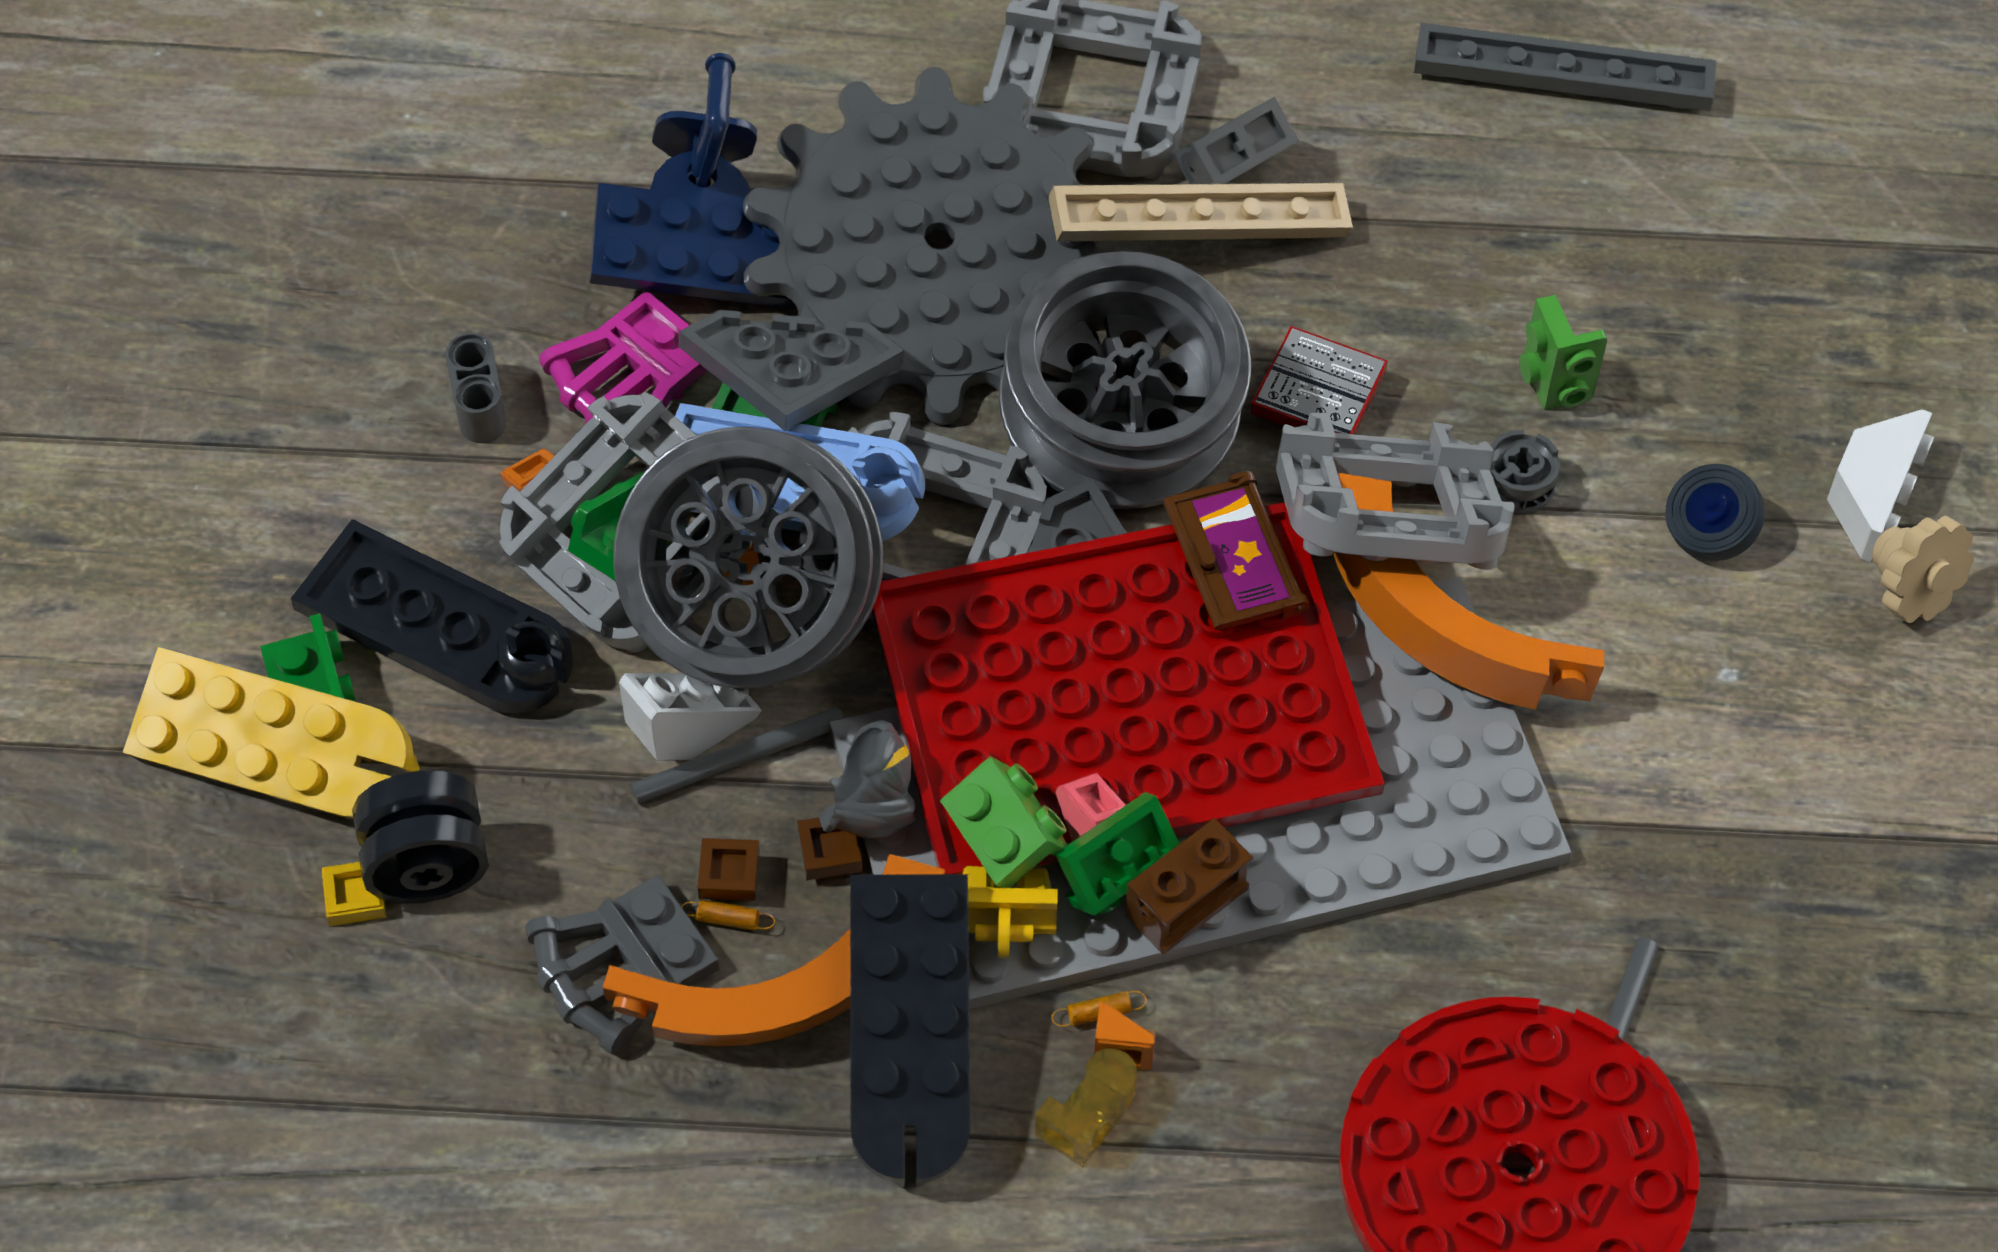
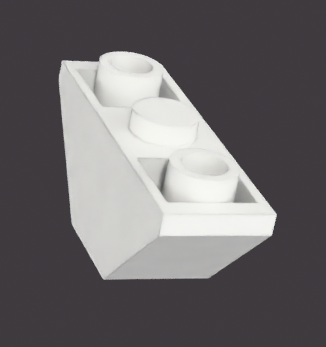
[1827,409,1934,562]
[619,673,762,761]

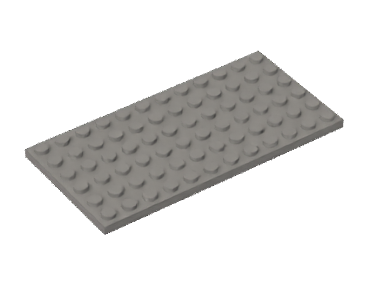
[830,576,1572,1010]

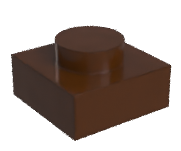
[797,817,863,881]
[697,838,760,901]

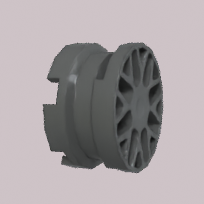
[1490,430,1561,515]

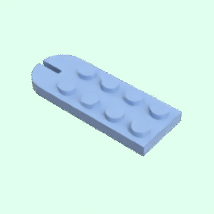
[675,403,925,541]

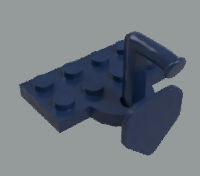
[589,53,796,309]

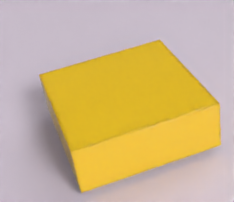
[322,862,386,927]

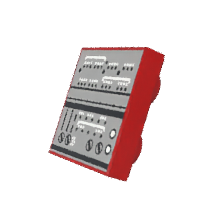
[1250,326,1388,435]

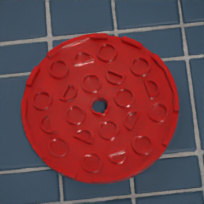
[1339,996,1700,1252]

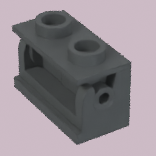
[1173,97,1299,184]

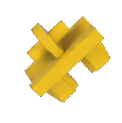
[963,866,1058,958]

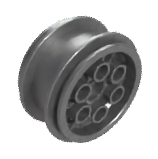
[999,251,1251,509]
[613,427,883,688]

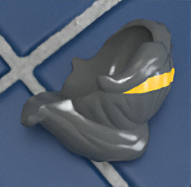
[820,720,917,838]

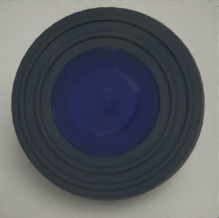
[1665,464,1765,561]

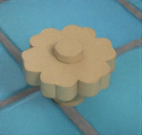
[1872,516,1974,623]

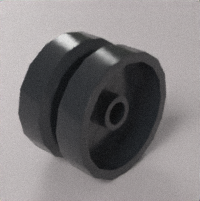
[352,771,489,903]

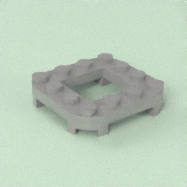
[983,0,1201,179]
[499,392,760,653]
[799,412,1047,620]
[1276,413,1514,570]

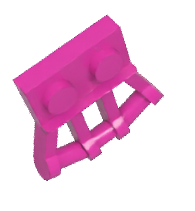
[539,290,708,423]

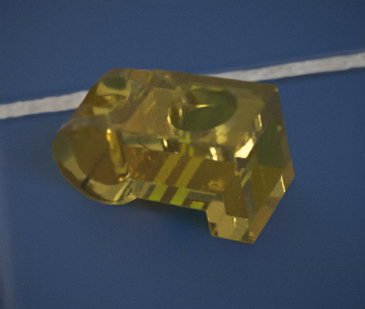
[1035,1048,1137,1168]

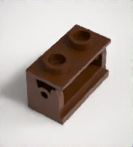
[1125,818,1253,955]

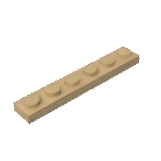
[1048,183,1353,241]

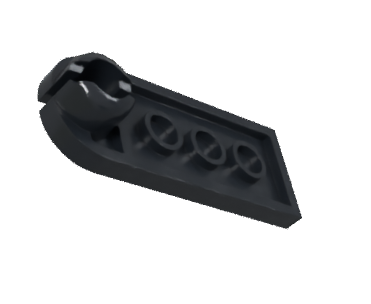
[290,519,573,714]
[850,874,971,1187]

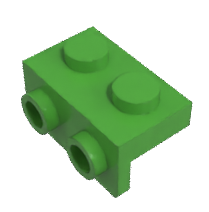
[1519,295,1608,410]
[940,756,1068,888]

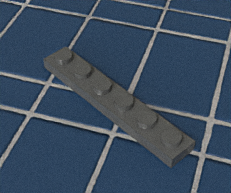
[1414,23,1717,111]

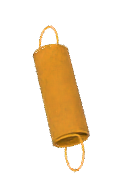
[681,899,775,931]
[1052,991,1147,1027]

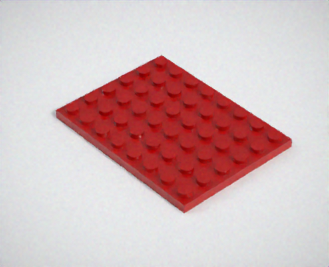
[872,502,1385,874]

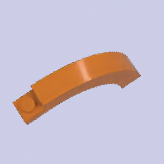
[1334,473,1604,710]
[602,854,945,1047]

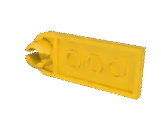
[122,647,420,819]

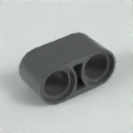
[446,333,506,443]

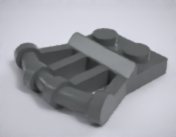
[525,875,719,1055]

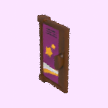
[1163,471,1310,631]

